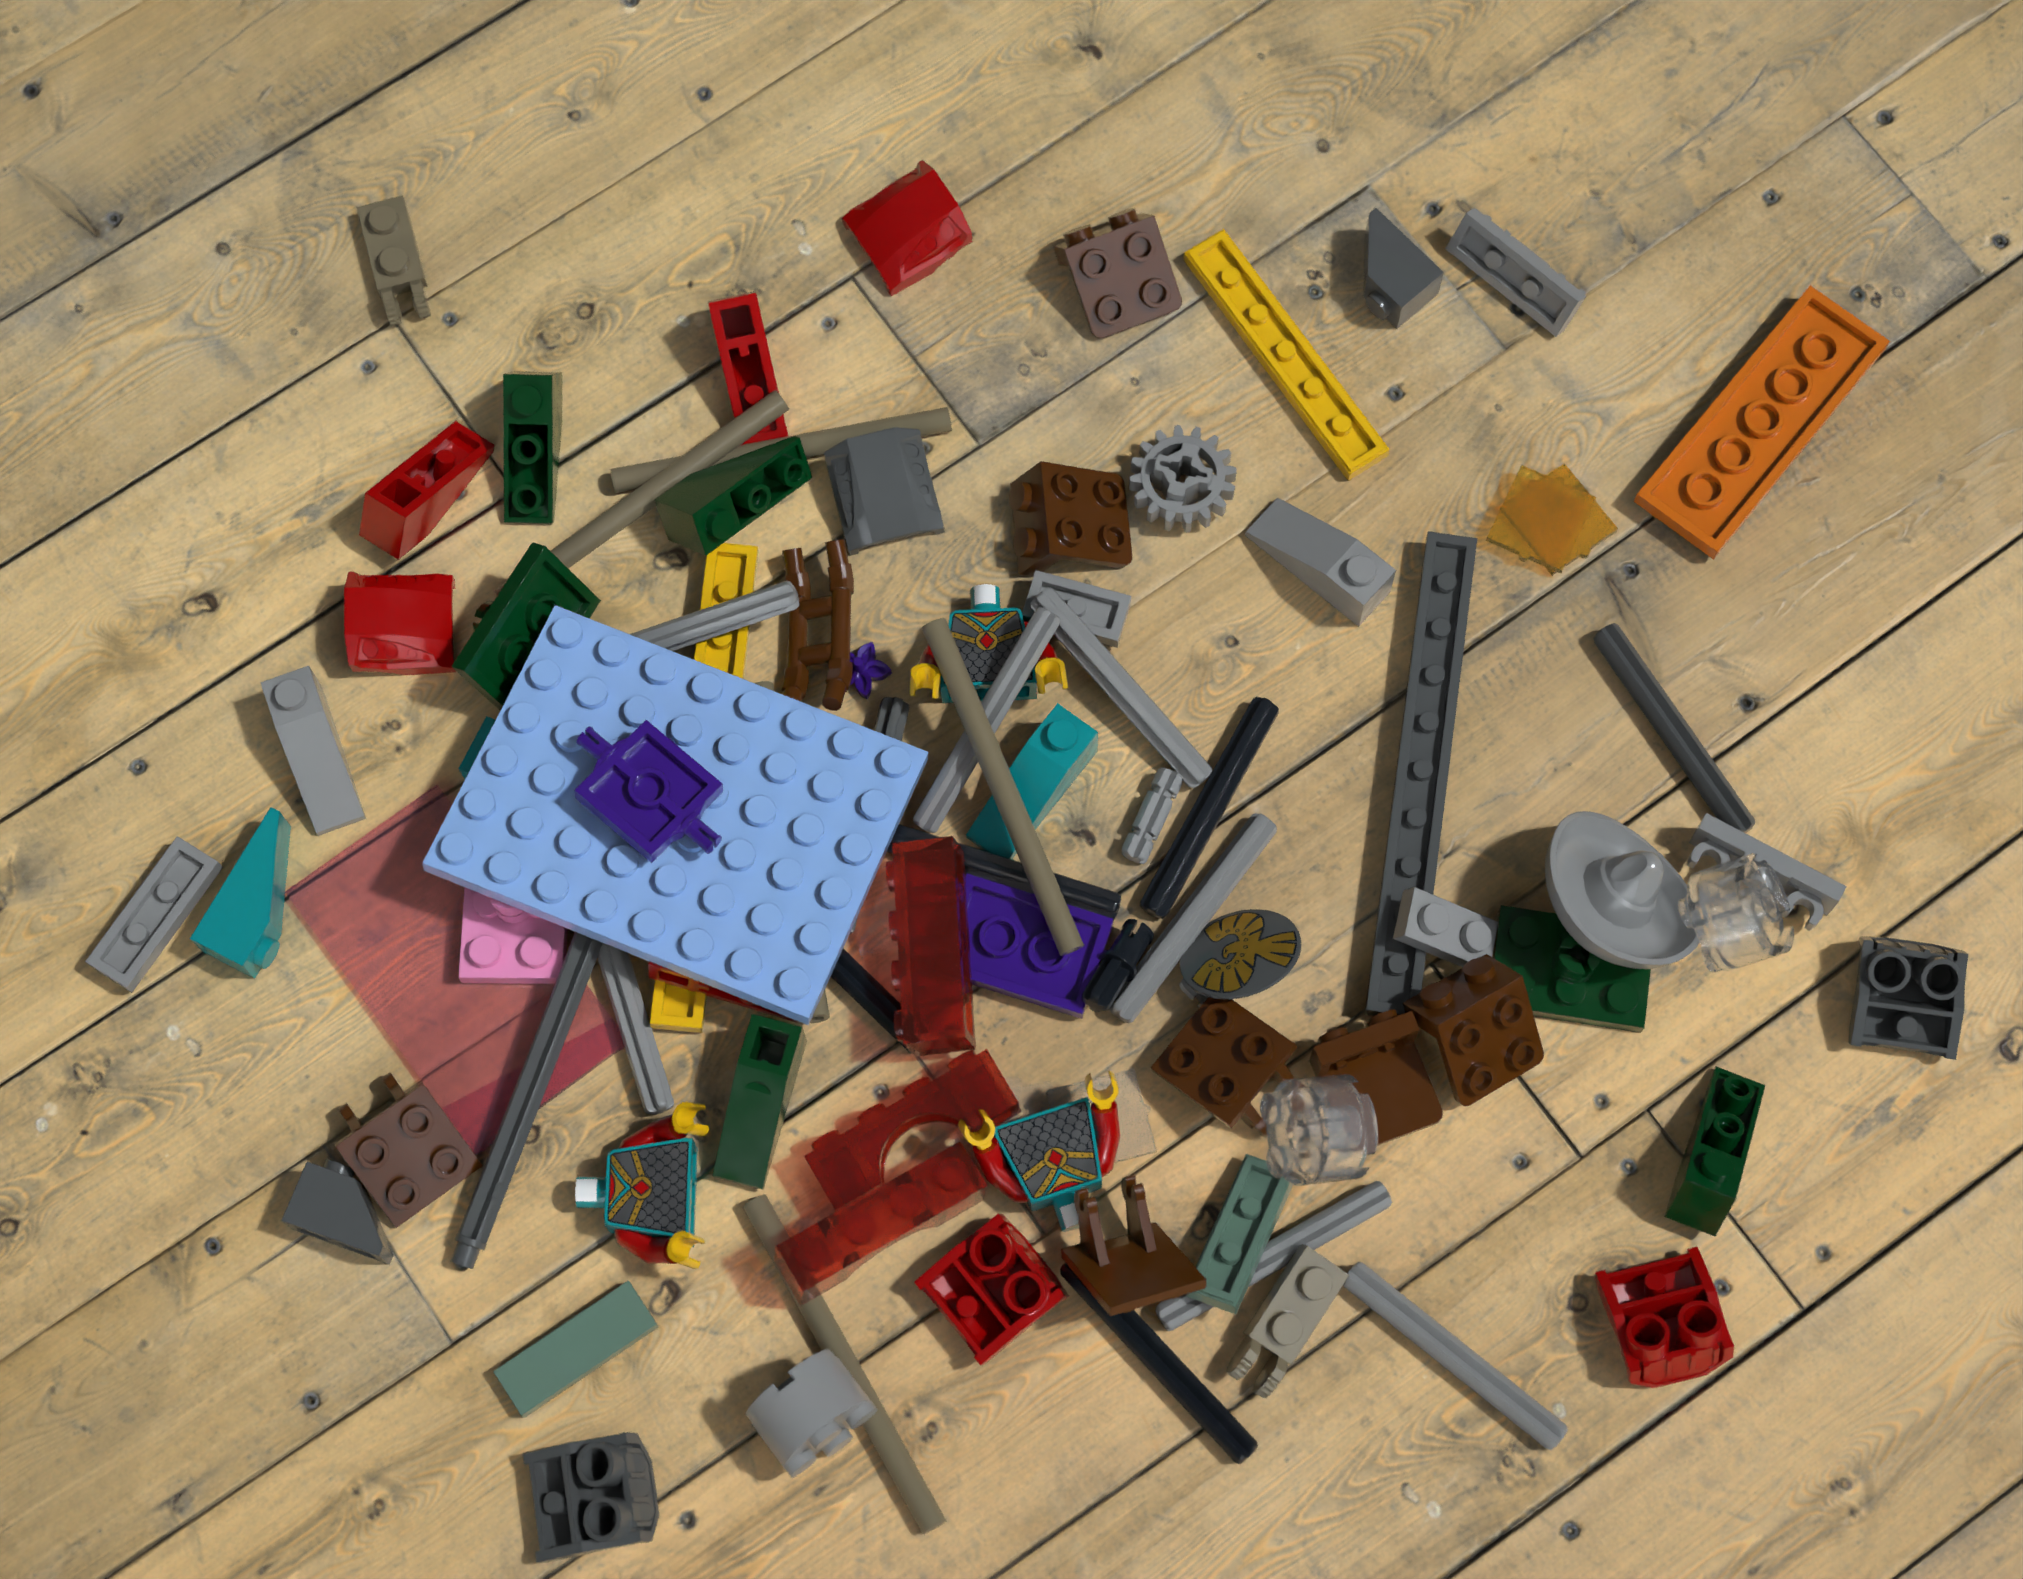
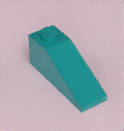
[966,703,1098,859]
[190,807,291,979]

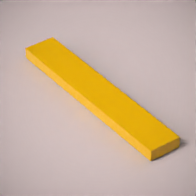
[1183,229,1390,481]

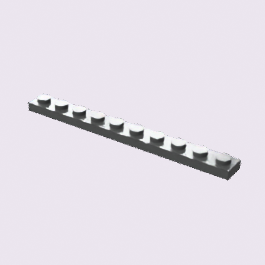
[1365,531,1477,1016]

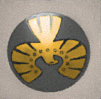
[1180,909,1302,999]

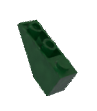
[503,371,562,523]
[654,436,813,556]
[713,1014,807,1190]
[1665,1066,1765,1237]

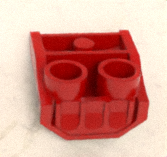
[842,160,973,296]
[344,571,456,676]
[914,1213,1069,1366]
[1595,1246,1734,1388]

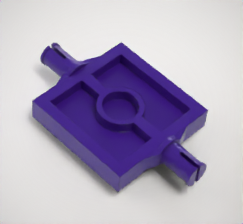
[574,720,723,863]

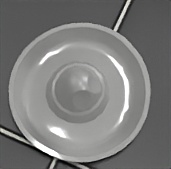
[1545,811,1703,969]

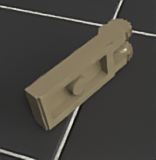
[356,195,431,326]
[1226,1244,1349,1399]

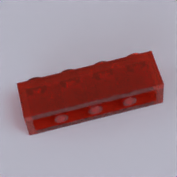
[886,836,976,1056]

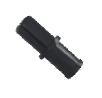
[1082,919,1154,1013]

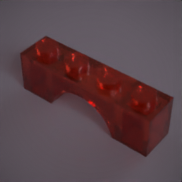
[804,1049,1021,1218]
[774,1141,988,1306]

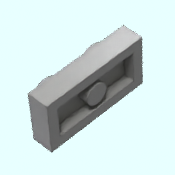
[1022,570,1132,648]
[1393,887,1499,967]

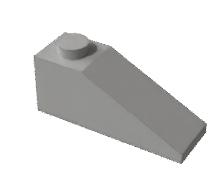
[1245,498,1396,627]
[261,666,366,836]

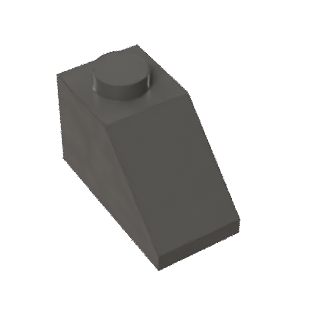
[1363,208,1444,329]
[281,1159,394,1265]

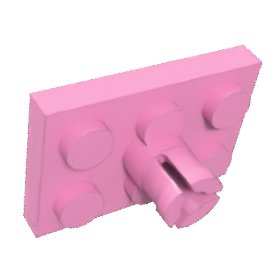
[459,888,568,984]

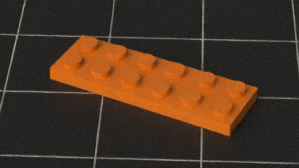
[1634,285,1890,560]

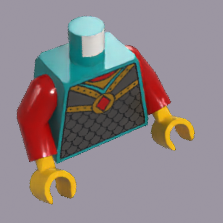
[910,584,1068,703]
[958,1070,1121,1232]
[575,1102,709,1269]

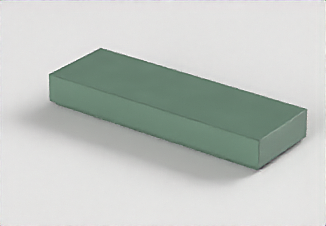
[1186,1154,1296,1315]
[493,1280,659,1418]

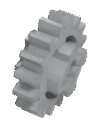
[1129,425,1237,533]

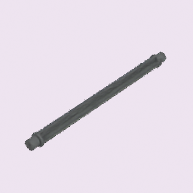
[451,932,603,1269]

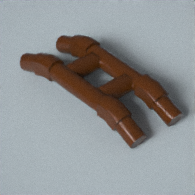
[781,539,854,711]

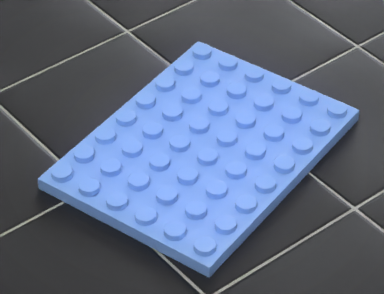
[422,605,929,1025]

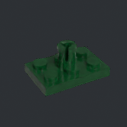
[451,542,601,711]
[1493,905,1651,1033]

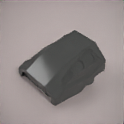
[824,427,945,556]
[1848,936,1968,1060]
[523,1432,659,1563]

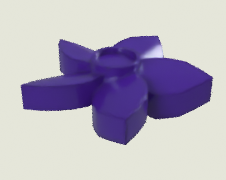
[850,641,892,700]

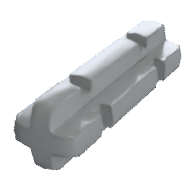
[1122,767,1182,864]

